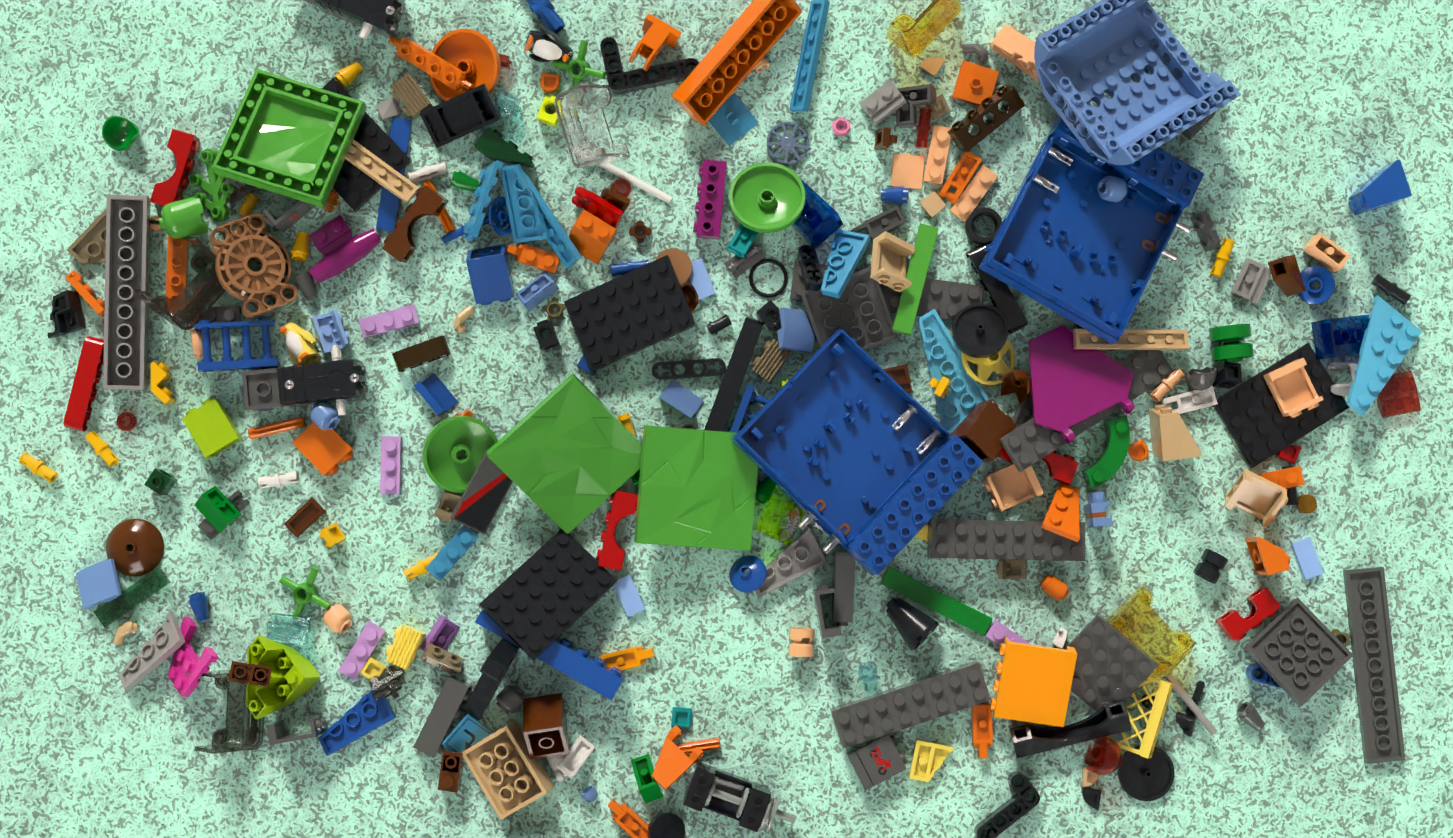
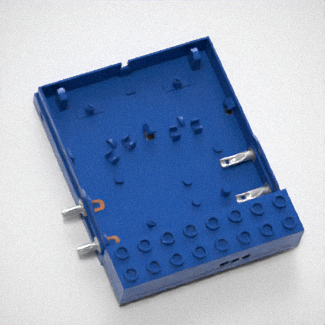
[979,114,1204,344]
[731,329,983,575]

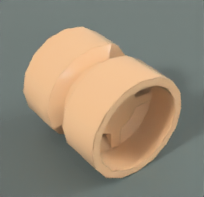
[789,628,815,657]

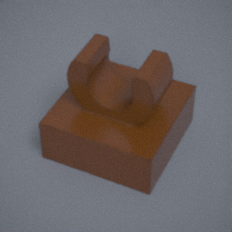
[874,127,897,150]

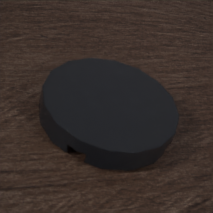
[647,812,685,838]

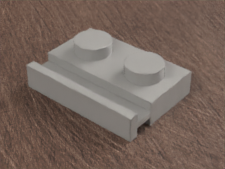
[860,80,907,125]
[1231,258,1271,305]

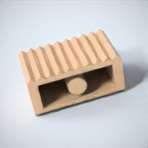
[1302,233,1350,273]

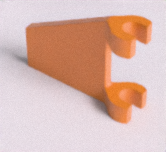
[652,725,703,790]

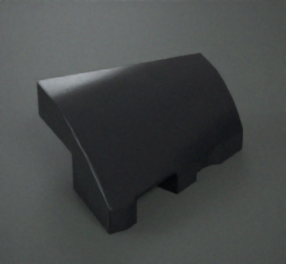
[48,290,86,338]

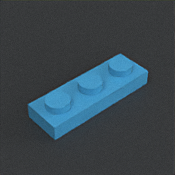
[425,525,478,581]

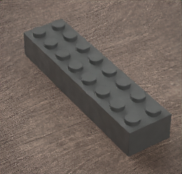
[927,519,1086,561]
[830,661,991,749]

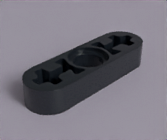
[798,245,824,291]

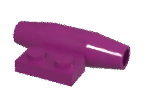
[308,215,382,283]

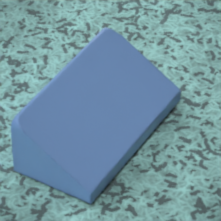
[515,271,559,312]

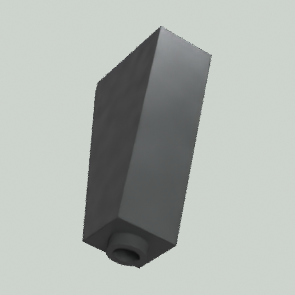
[832,552,855,626]

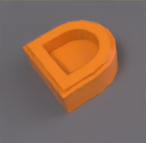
[540,73,561,93]
[1127,439,1149,461]

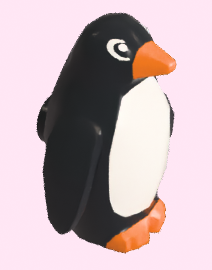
[524,27,574,62]

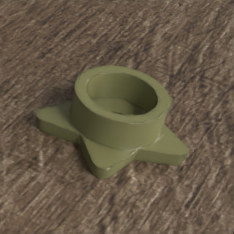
[542,297,566,321]

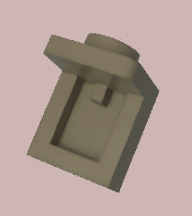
[434,490,461,523]
[996,559,1027,580]

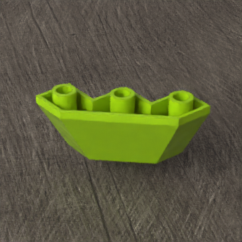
[246,636,321,719]

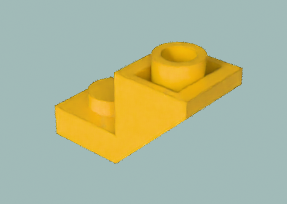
[150,361,175,405]

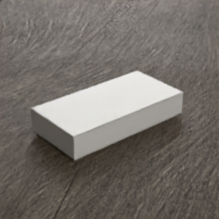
[556,735,596,779]

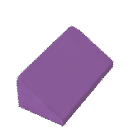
[420,615,460,652]

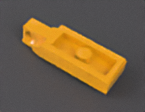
[599,646,655,670]

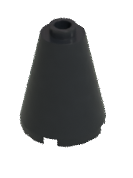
[886,598,939,651]

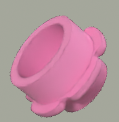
[832,117,851,136]

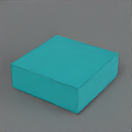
[671,707,692,728]

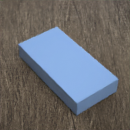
[689,258,716,300]
[1291,537,1324,580]
[614,574,646,617]

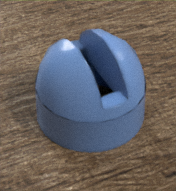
[581,785,598,802]

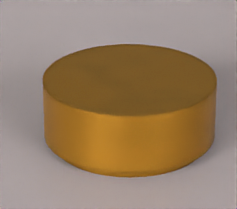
[1296,494,1317,513]

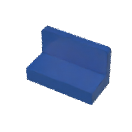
[414,373,458,416]

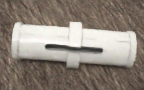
[408,161,448,183]
[258,471,299,489]

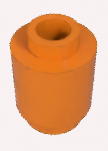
[1039,573,1069,601]

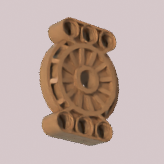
[209,213,298,318]

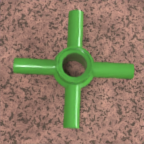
[552,40,606,98]
[279,566,332,620]

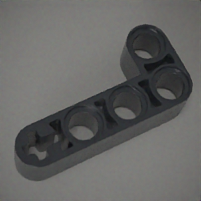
[974,771,1040,838]

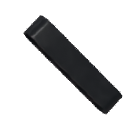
[966,244,1028,334]

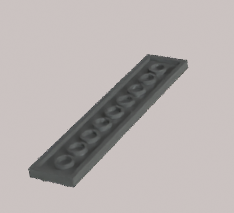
[790,261,984,321]
[998,350,1173,472]
[1343,567,1405,764]

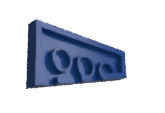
[318,683,397,756]

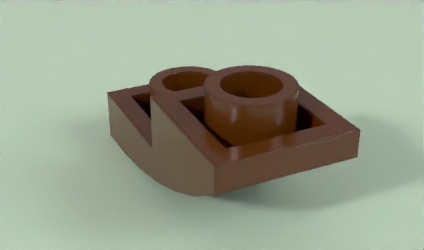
[228,661,272,687]

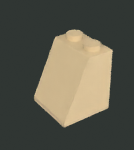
[1149,405,1202,461]

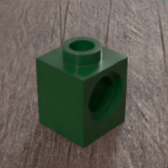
[144,468,178,495]

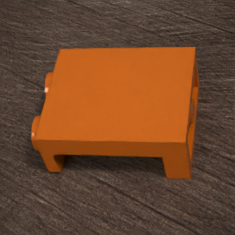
[292,423,355,476]

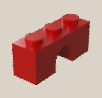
[1216,587,1281,641]

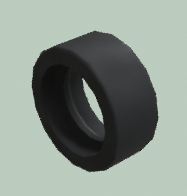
[965,207,1002,245]

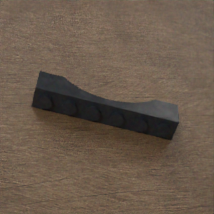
[1009,701,1131,758]

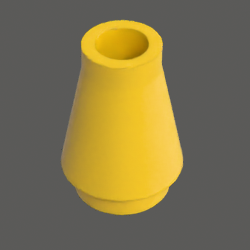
[334,61,363,88]
[290,232,309,262]

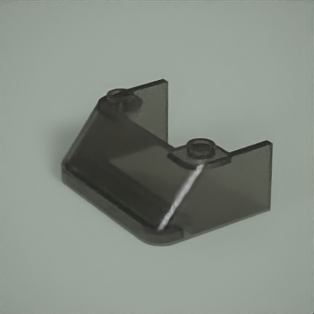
[134,236,230,330]
[195,670,264,754]

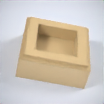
[919,191,946,218]

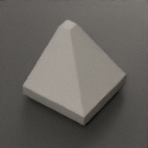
[376,97,401,122]

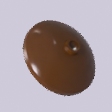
[106,519,164,576]

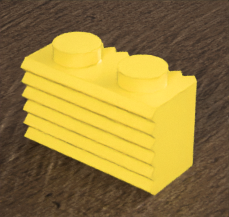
[385,624,425,670]

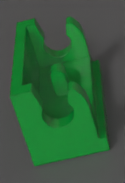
[194,486,241,533]

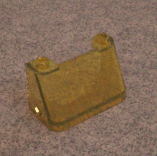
[886,0,962,58]
[1106,586,1196,679]

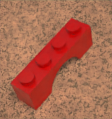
[150,129,201,207]
[996,446,1079,485]
[596,490,638,571]

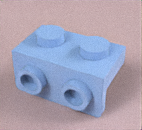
[311,309,350,355]

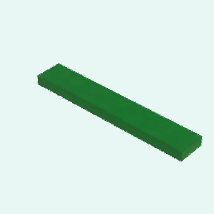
[880,567,992,636]

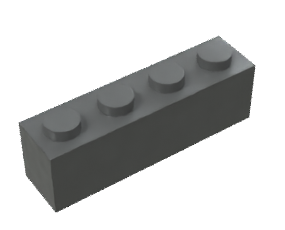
[413,675,472,758]

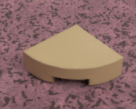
[919,57,945,77]
[1082,767,1103,787]

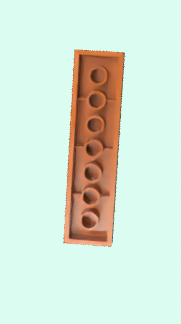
[671,0,802,126]

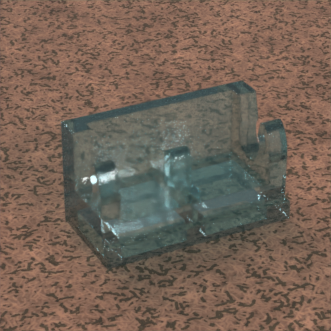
[266,613,311,645]

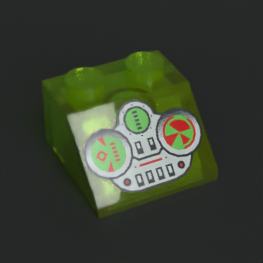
[755,495,805,546]

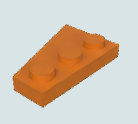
[1041,481,1080,542]

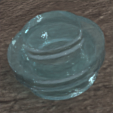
[858,662,877,682]

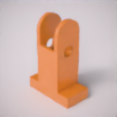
[629,14,682,71]

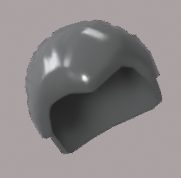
[1185,367,1217,391]

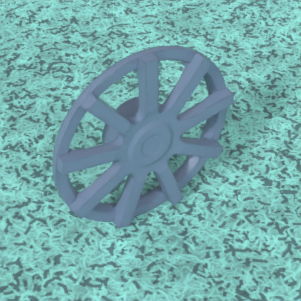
[767,122,809,164]

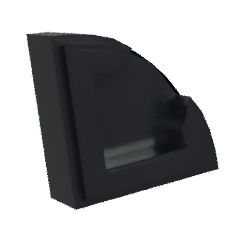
[1176,712,1196,737]
[1081,786,1101,810]

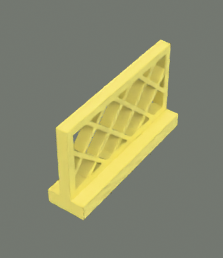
[1105,676,1174,759]

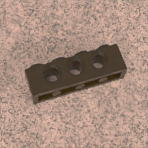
[948,85,1025,152]

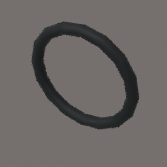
[749,259,788,298]

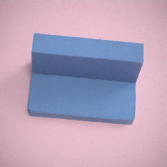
[659,380,703,419]

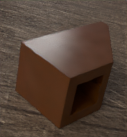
[1268,255,1306,297]
[438,750,463,793]

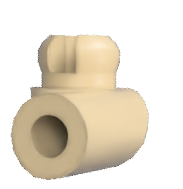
[453,306,475,334]
[113,621,138,645]

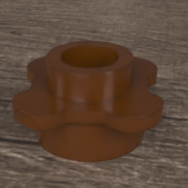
[629,221,652,243]

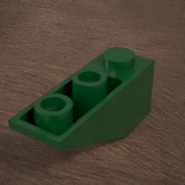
[474,128,535,168]

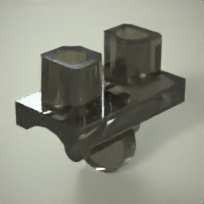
[368,665,406,701]

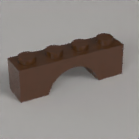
[382,186,449,263]

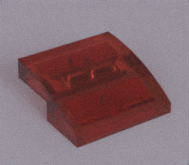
[1377,371,1421,418]

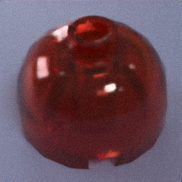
[1085,737,1122,776]

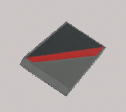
[450,450,513,535]

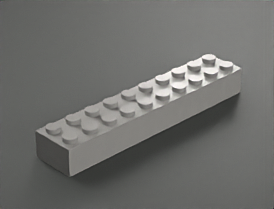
[103,195,151,390]

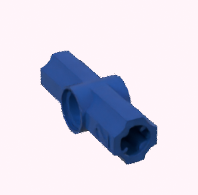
[525,0,566,34]

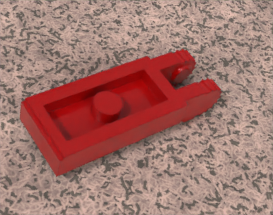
[571,187,623,229]

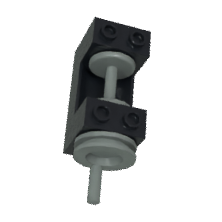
[683,761,797,833]

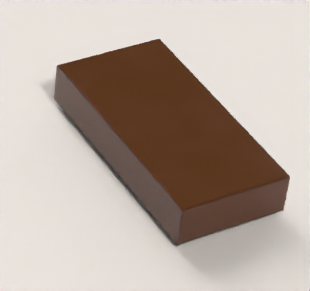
[284,497,326,538]

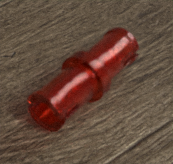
[915,108,932,148]

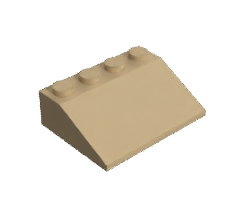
[461,720,555,820]

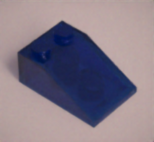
[792,180,843,249]
[1311,315,1370,360]

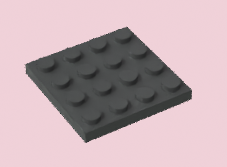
[800,266,898,351]
[1244,597,1353,707]
[1064,613,1159,712]

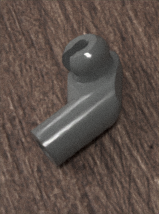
[962,43,989,62]

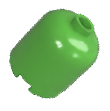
[158,196,208,238]

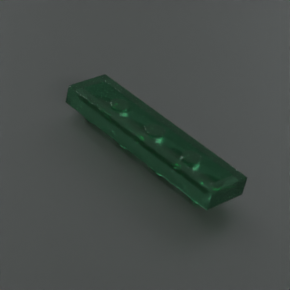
[94,567,171,628]

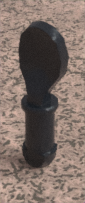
[1185,680,1205,717]

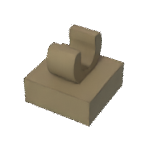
[926,94,951,120]

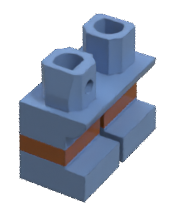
[1084,492,1113,528]

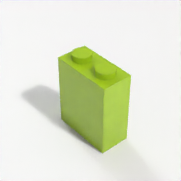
[182,398,243,458]

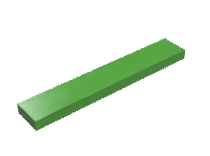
[892,223,939,336]

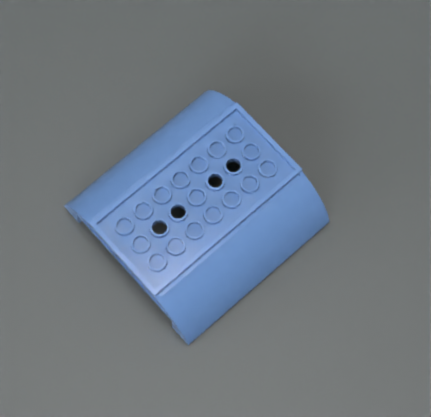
[1034,0,1241,165]

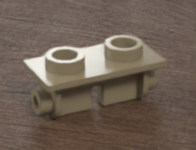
[421,643,463,674]

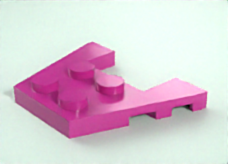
[168,617,218,697]

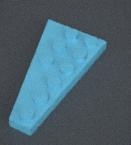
[1346,295,1422,416]
[917,309,989,434]

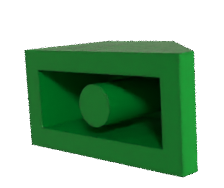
[631,754,664,804]

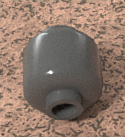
[496,685,525,714]

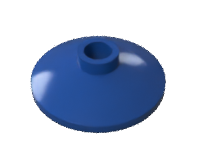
[1298,266,1335,304]
[729,555,767,593]

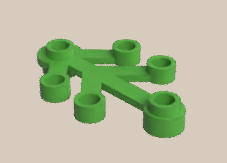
[190,149,234,222]

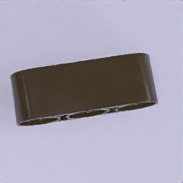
[392,336,451,372]

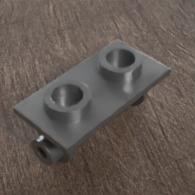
[1190,211,1221,252]
[724,241,766,279]

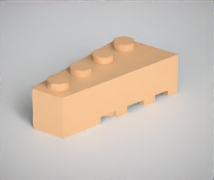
[989,24,1040,83]

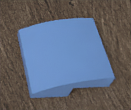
[777,307,815,354]
[76,559,122,609]

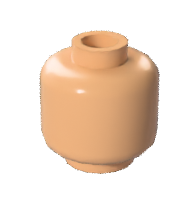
[323,604,352,633]

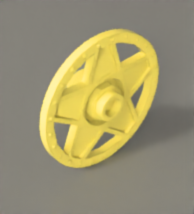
[961,339,1015,386]

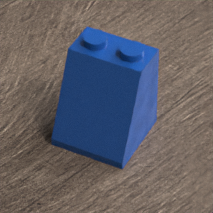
[1348,159,1412,215]
[466,244,514,305]

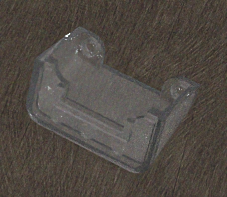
[554,84,630,168]

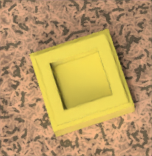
[360,657,387,684]

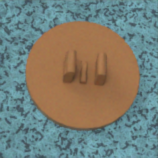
[656,248,692,285]

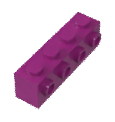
[693,159,727,240]

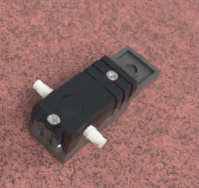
[302,0,406,40]
[242,345,368,416]

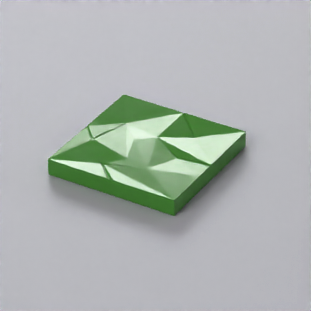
[211,68,367,208]
[487,373,642,534]
[634,425,758,551]

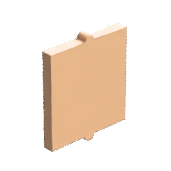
[890,153,925,189]

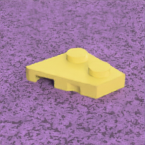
[909,739,953,782]

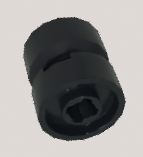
[1193,548,1229,584]

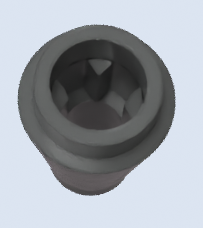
[294,271,318,301]
[1236,702,1265,731]

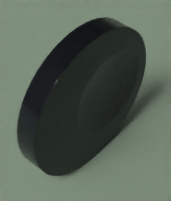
[952,303,1008,358]
[1117,744,1174,801]

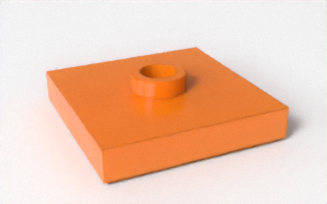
[951,61,999,106]

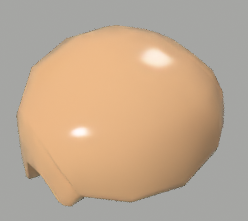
[190,330,212,359]

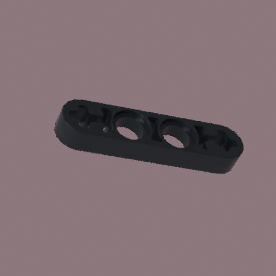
[652,358,726,380]

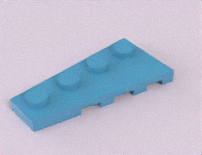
[464,160,504,242]
[500,164,551,243]
[821,229,871,298]

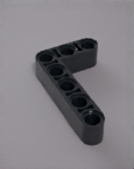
[600,37,699,95]
[462,638,519,721]

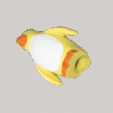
[279,322,322,365]

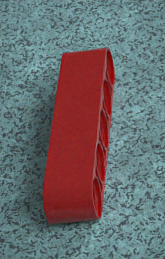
[64,336,104,431]

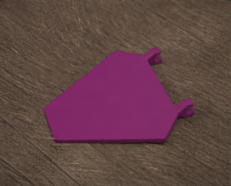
[1028,325,1135,444]

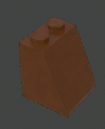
[949,400,1016,462]
[523,693,569,759]

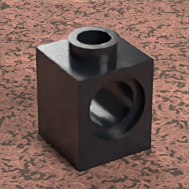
[756,300,781,331]
[533,320,560,351]
[1211,361,1242,389]

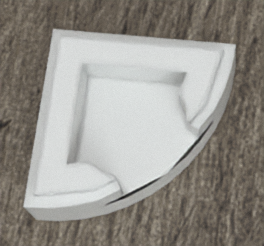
[1052,627,1067,648]

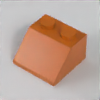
[569,209,618,265]
[1245,537,1290,576]

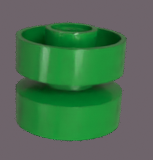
[1209,324,1254,362]

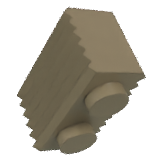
[390,73,433,119]
[751,339,792,384]

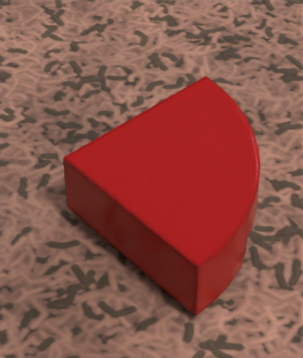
[1276,445,1302,464]

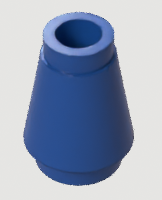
[881,186,909,205]
[188,592,209,622]

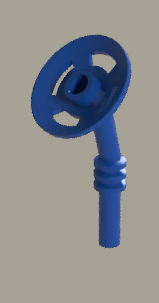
[441,197,512,244]

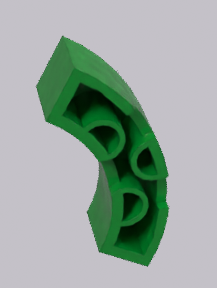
[1081,415,1130,489]

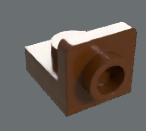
[600,183,630,213]

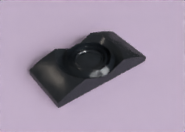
[419,83,502,148]

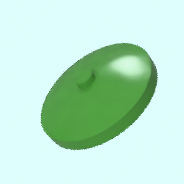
[729,162,805,233]
[422,416,498,493]

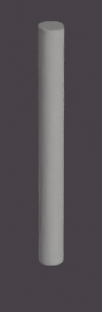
[1161,669,1217,736]

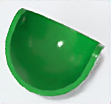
[102,116,139,151]

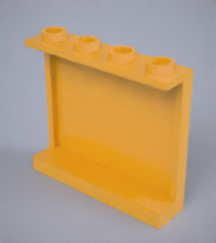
[990,637,1077,727]

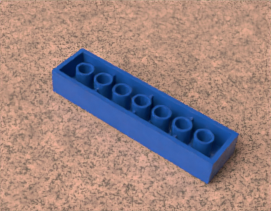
[475,611,626,700]

